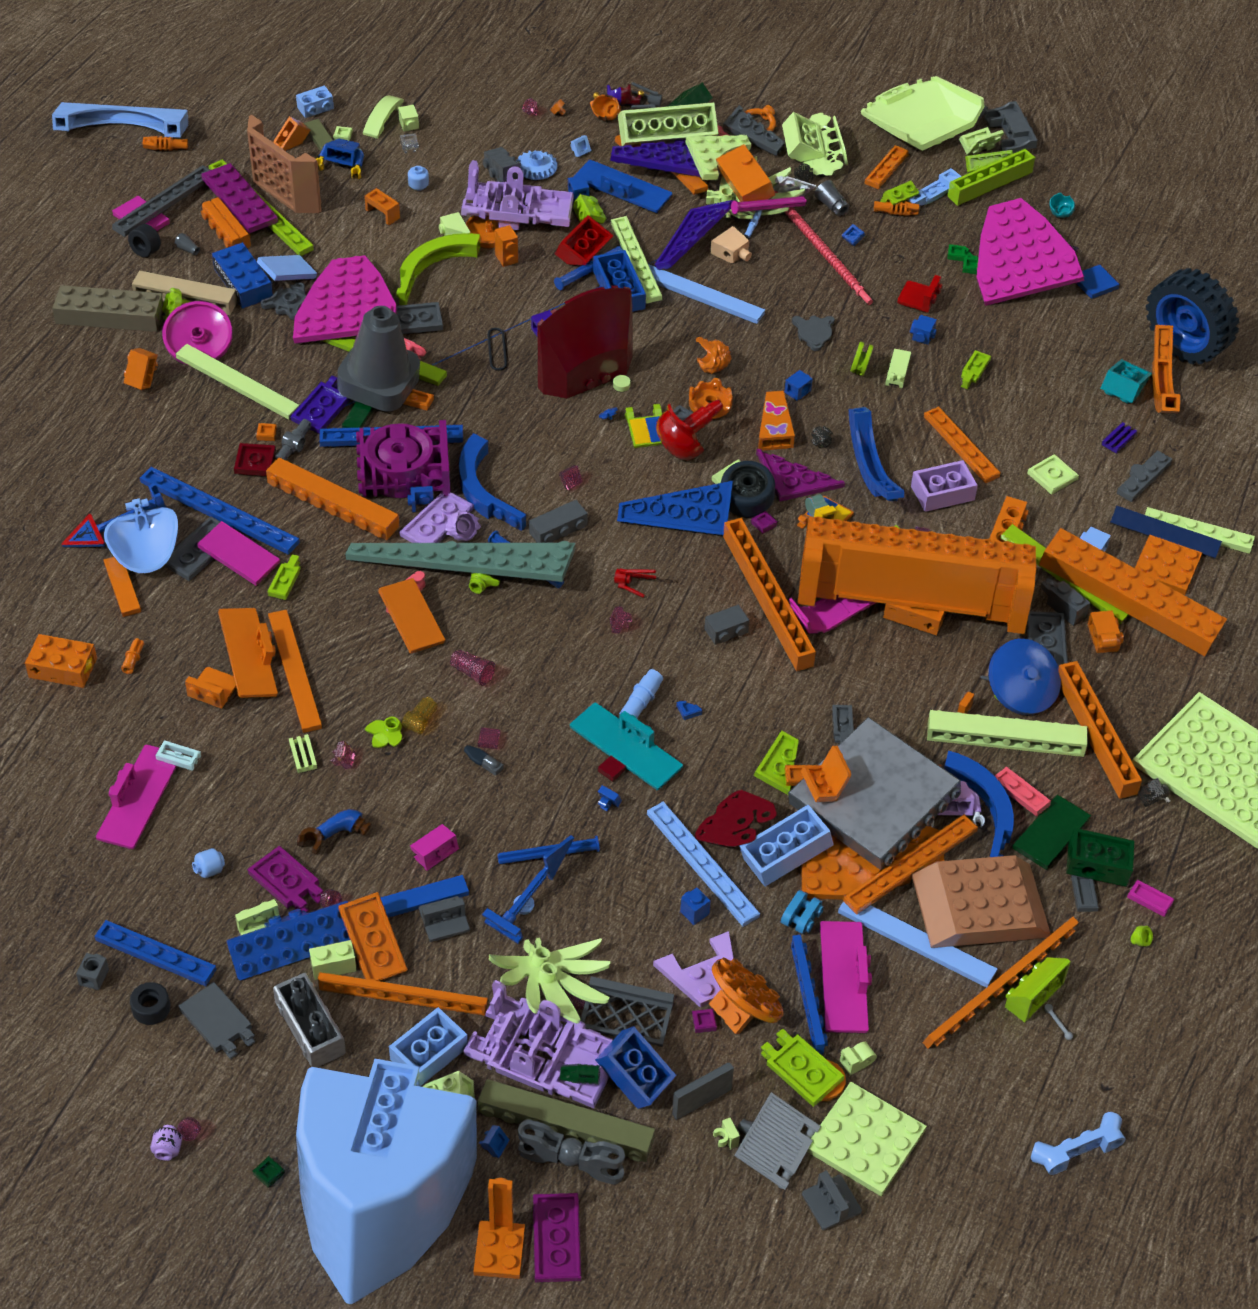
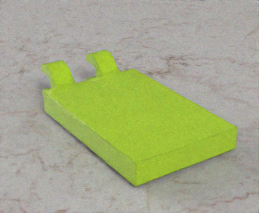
[761,1029,844,1107]

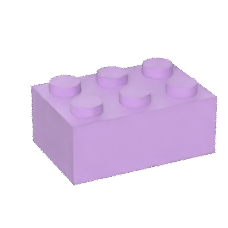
[911,460,978,512]

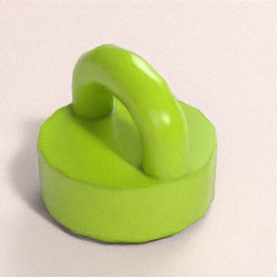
[1131,926,1153,947]

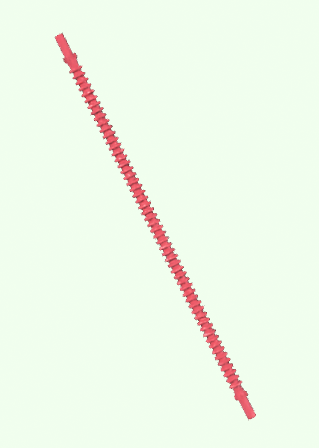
[717,124,873,305]

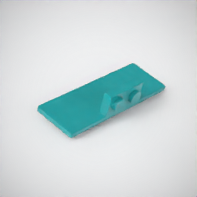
[570,702,683,790]

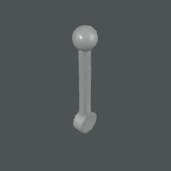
[1044,1004,1073,1040]

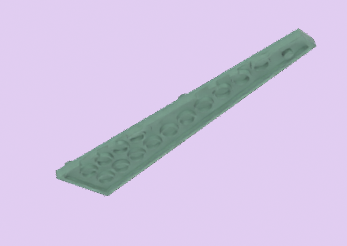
[345,541,576,582]

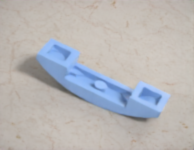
[908,168,961,206]

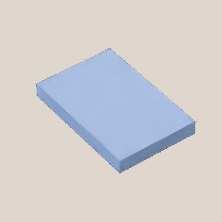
[257,255,317,281]

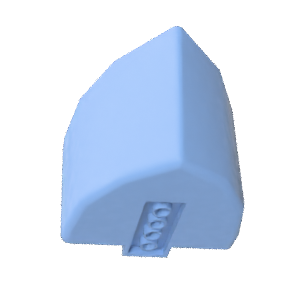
[296,1059,477,1304]

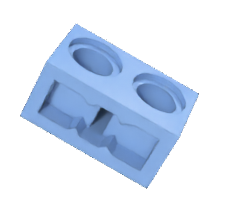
[296,86,334,118]

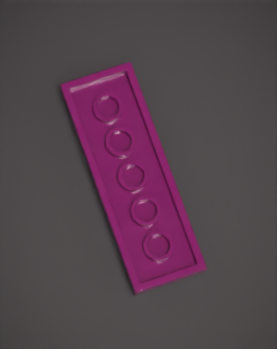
[201,163,278,233]

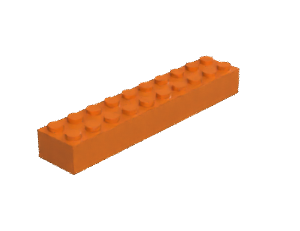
[1039,528,1227,656]

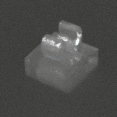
[400,133,419,153]

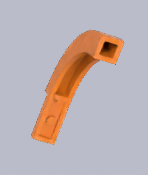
[1152,325,1180,414]

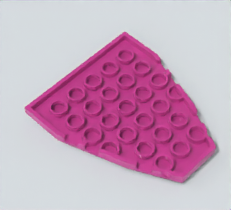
[977,198,1084,306]
[293,255,397,344]

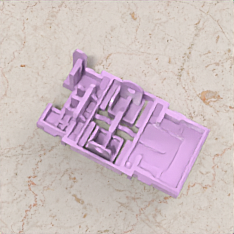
[461,160,574,230]

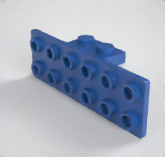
[574,160,672,213]
[227,901,350,980]

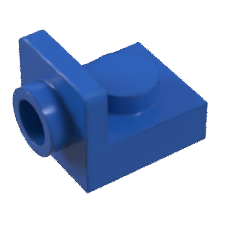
[407,486,433,512]

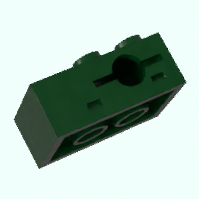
[1066,828,1134,887]

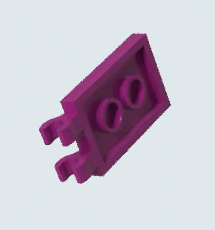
[247,846,325,912]

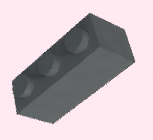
[529,500,588,543]

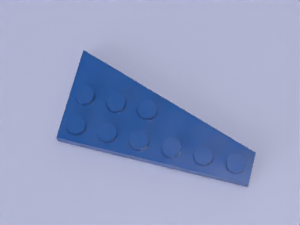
[617,481,733,535]

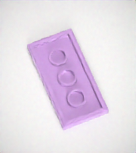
[400,492,474,543]

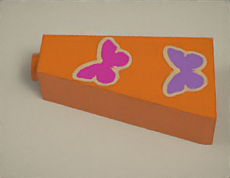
[758,391,795,451]

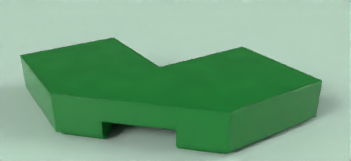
[947,244,979,274]

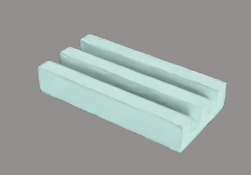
[156,740,201,771]

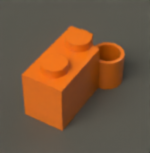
[1087,610,1124,653]

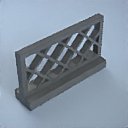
[580,976,674,1047]

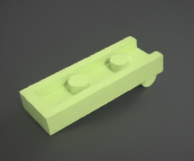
[885,349,911,388]

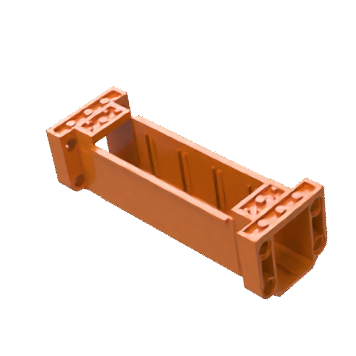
[797,516,1036,634]

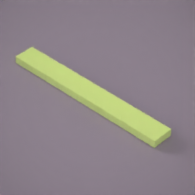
[611,216,662,304]
[176,344,299,420]

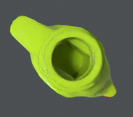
[469,573,500,594]

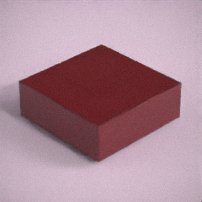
[598,756,626,782]

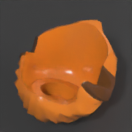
[590,94,621,121]

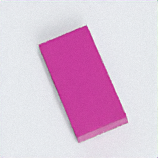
[1127,880,1174,917]

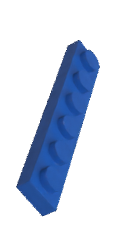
[95,920,217,986]
[791,935,828,1055]

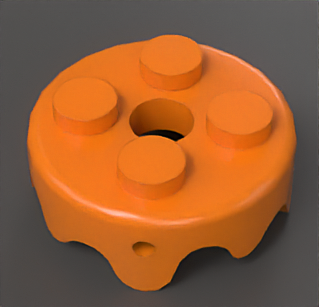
[689,378,733,419]

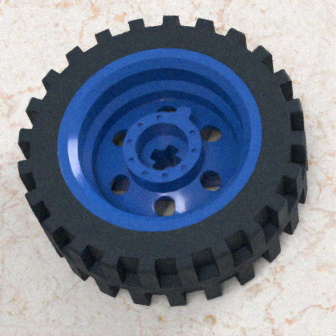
[1146,268,1240,364]

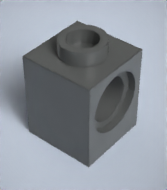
[76,953,109,990]

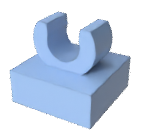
[570,135,591,157]

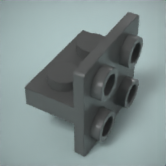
[419,896,470,942]
[802,1170,862,1230]

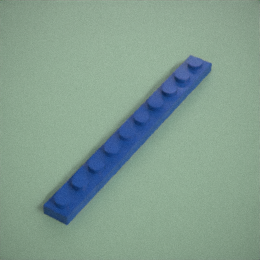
[140,467,299,555]

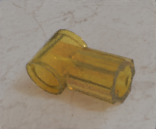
[401,696,437,735]

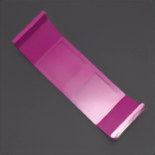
[789,595,877,633]

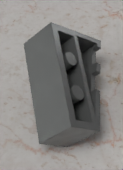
[482,147,521,182]

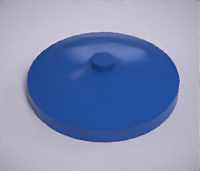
[989,639,1061,715]

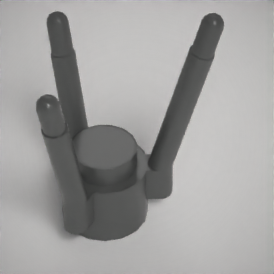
[631,82,662,108]

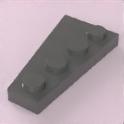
[722,105,785,156]

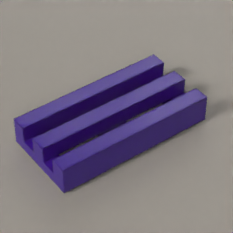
[1102,422,1137,453]

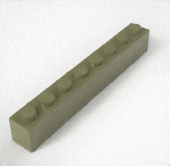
[478,1079,655,1162]

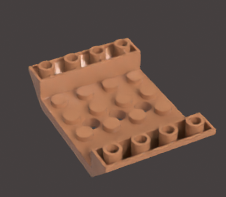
[247,115,322,213]

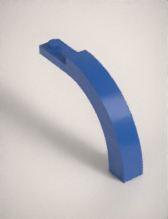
[848,407,904,501]
[459,433,526,531]
[944,751,1014,857]

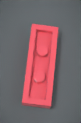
[995,767,1051,817]

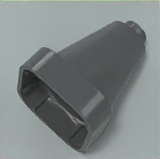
[337,306,420,411]

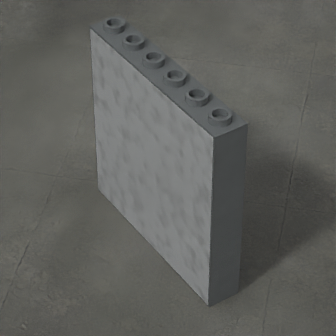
[788,717,961,870]

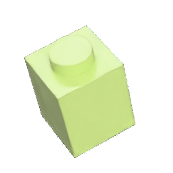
[398,105,419,131]

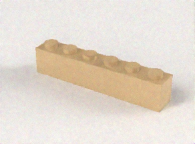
[132,271,237,315]

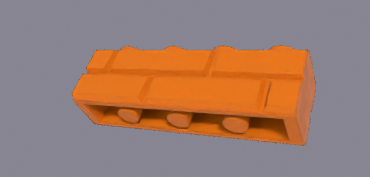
[201,197,251,248]

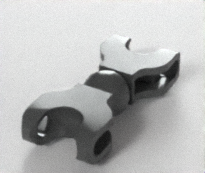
[518,1120,625,1184]

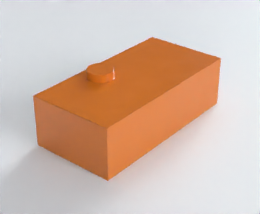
[716,144,775,202]

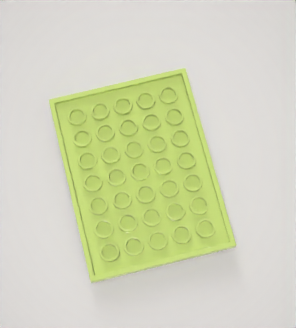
[1132,692,1258,849]

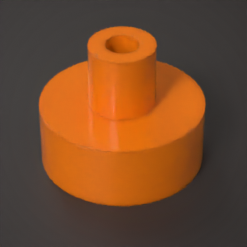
[550,99,566,115]

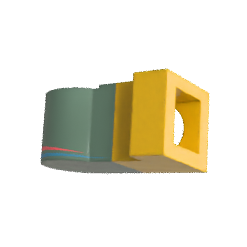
[805,494,837,520]

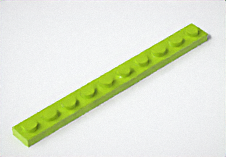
[209,159,314,256]

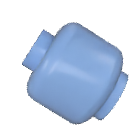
[408,166,429,191]
[192,848,225,878]

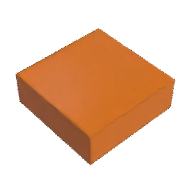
[256,423,277,441]
[957,691,975,714]

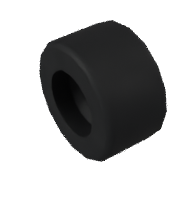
[128,224,161,257]
[130,982,171,1025]

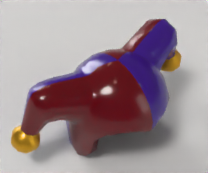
[593,84,644,106]

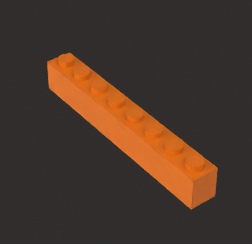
[266,457,400,540]
[1058,661,1142,799]

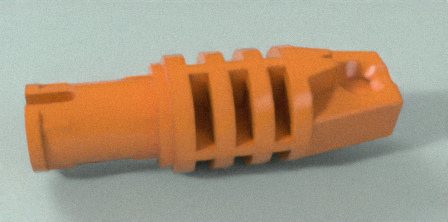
[142,136,188,151]
[873,201,919,216]

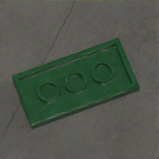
[1012,794,1091,870]

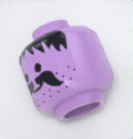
[150,1125,182,1161]

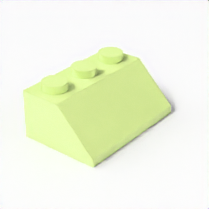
[782,112,825,162]

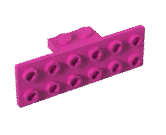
[96,744,177,849]
[820,921,872,1033]

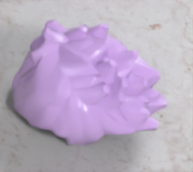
[445,510,481,541]

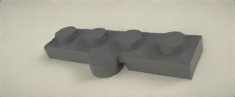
[1117,451,1173,502]

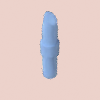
[744,210,762,238]

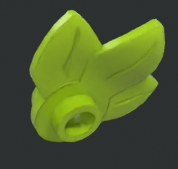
[365,717,402,748]

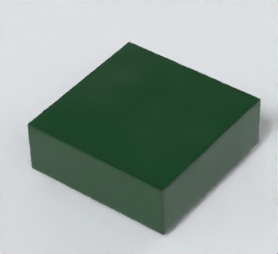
[252,1156,285,1188]

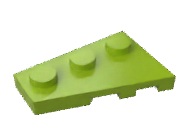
[754,731,799,795]

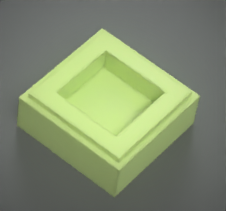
[333,126,353,141]

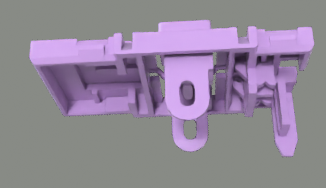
[463,980,613,1108]

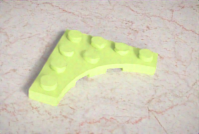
[685,135,751,180]

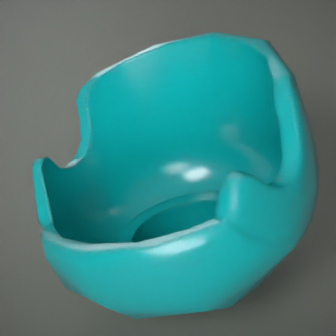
[1049,193,1075,218]

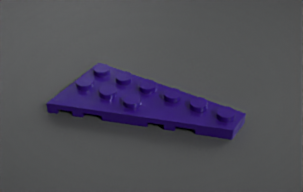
[655,200,733,270]

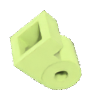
[840,1041,877,1075]

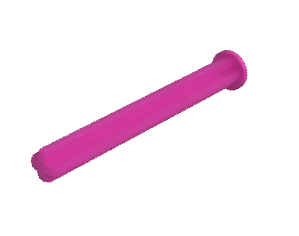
[731,196,807,214]

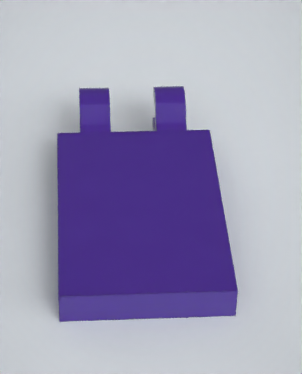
[291,375,351,434]

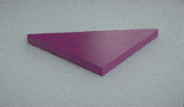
[756,449,845,502]

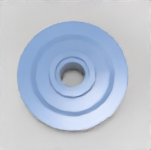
[516,150,557,180]

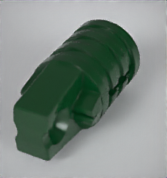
[560,1064,600,1085]

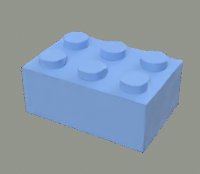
[389,1007,468,1086]

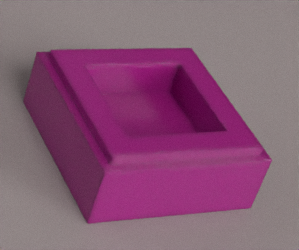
[751,511,777,534]
[692,1009,717,1033]

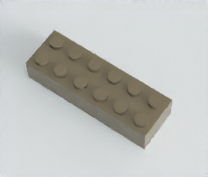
[52,285,163,332]

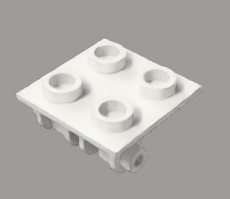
[773,176,816,197]

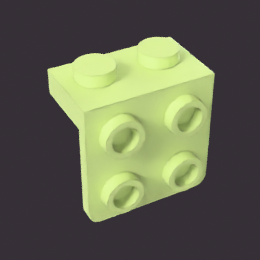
[959,127,1004,155]
[235,899,279,935]

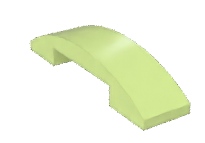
[363,95,404,139]

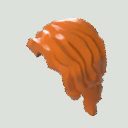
[696,337,731,374]

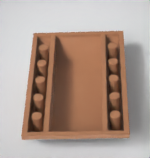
[912,855,1051,948]

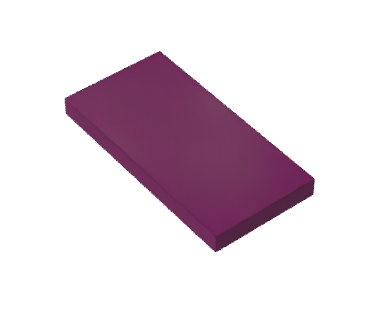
[533,1193,581,1282]

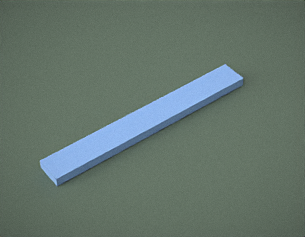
[648,264,765,324]
[647,801,760,927]
[838,902,997,988]

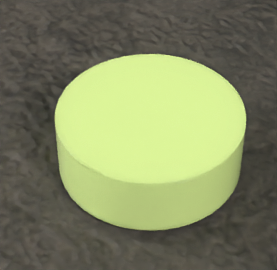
[613,375,630,392]

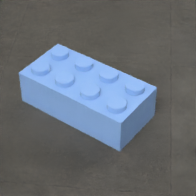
[740,805,834,886]

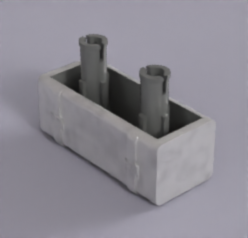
[273,973,346,1068]

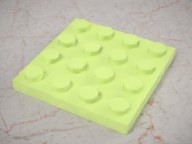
[807,1082,927,1196]

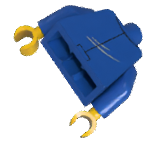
[316,139,364,179]

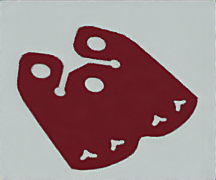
[694,790,777,847]

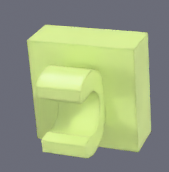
[713,1118,740,1150]

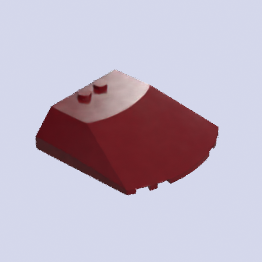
[537,286,633,399]

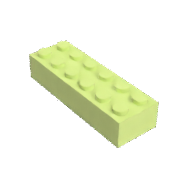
[618,103,718,146]

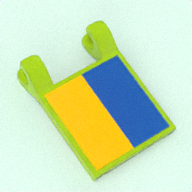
[625,404,663,448]

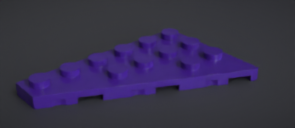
[610,139,701,177]

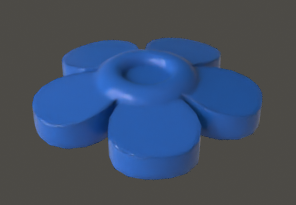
[599,407,618,420]

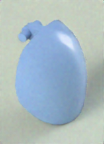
[104,498,178,573]

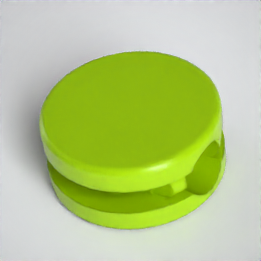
[850,342,874,376]

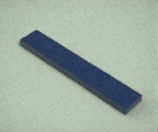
[1110,506,1222,559]

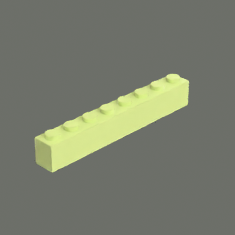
[927,710,1087,757]

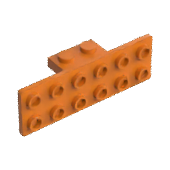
[218,608,278,698]

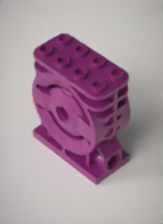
[356,420,450,498]

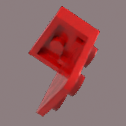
[897,275,943,312]

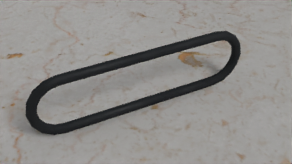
[487,328,507,371]

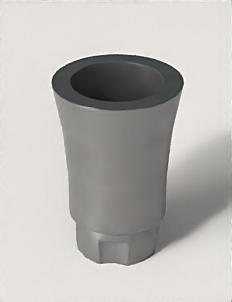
[814,180,850,216]

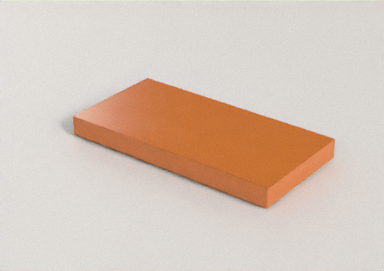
[378,578,445,654]
[338,892,408,981]

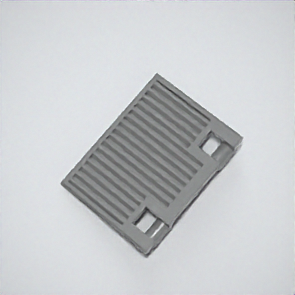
[734,1092,821,1190]

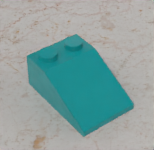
[1100,359,1152,403]

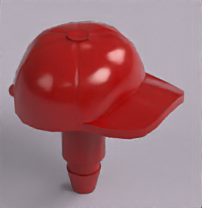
[656,399,724,460]

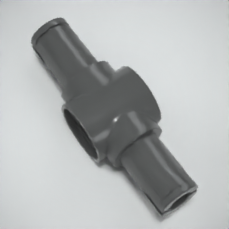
[275,419,312,460]

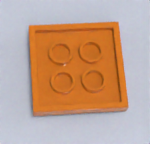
[1135,535,1202,595]

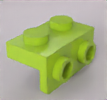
[880,181,919,205]
[572,194,606,224]

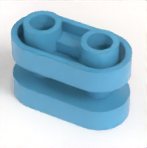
[781,890,824,934]

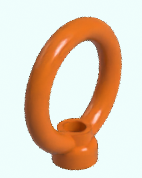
[745,105,776,132]

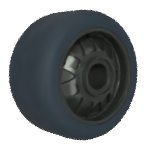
[721,461,775,517]

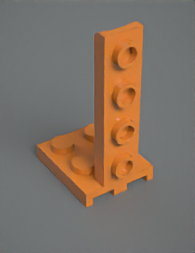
[473,1178,525,1279]

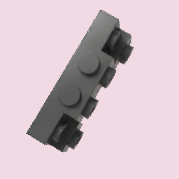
[984,101,1038,154]

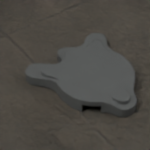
[261,282,306,320]
[792,316,835,351]

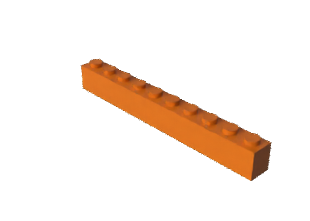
[723,518,816,671]

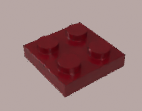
[234,443,276,476]

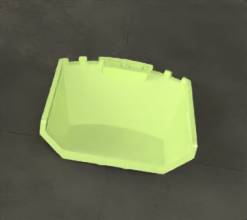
[861,76,985,151]

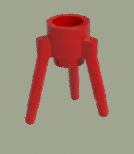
[614,568,656,598]

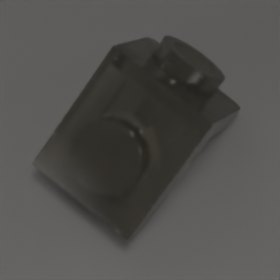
[1138,778,1171,807]

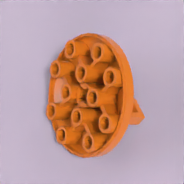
[709,957,783,1034]

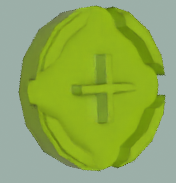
[162,288,191,321]

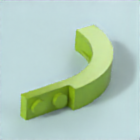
[396,233,480,305]

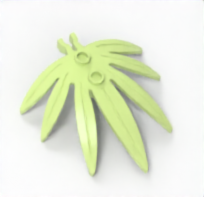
[706,156,805,219]
[489,938,610,1024]

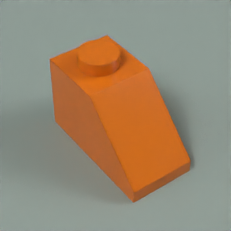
[273,116,310,151]

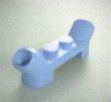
[1031,1112,1125,1175]

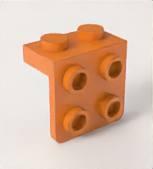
[185,667,236,709]
[801,746,851,802]

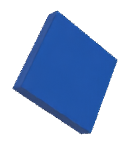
[1076,265,1119,299]

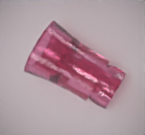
[450,649,495,686]

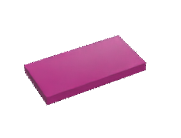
[198,521,280,586]

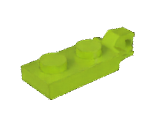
[961,350,991,389]
[268,554,301,600]

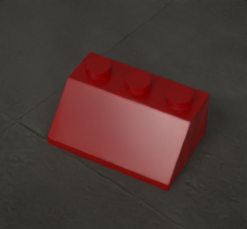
[555,215,614,265]

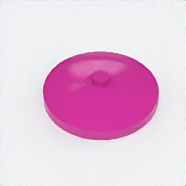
[162,301,233,366]

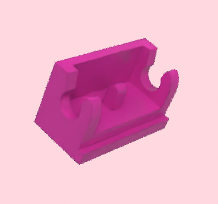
[410,824,459,871]

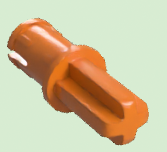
[121,638,144,674]

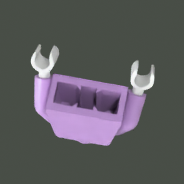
[931,781,985,828]

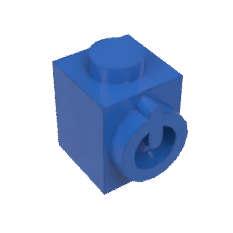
[910,315,937,345]

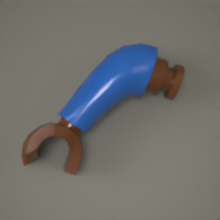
[297,809,372,855]

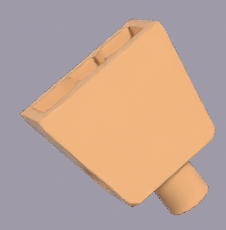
[711,226,752,263]

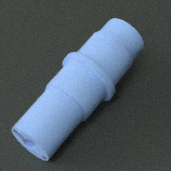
[620,669,663,718]

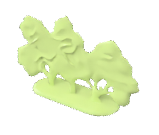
[801,113,848,176]

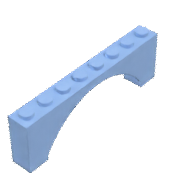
[52,102,188,138]

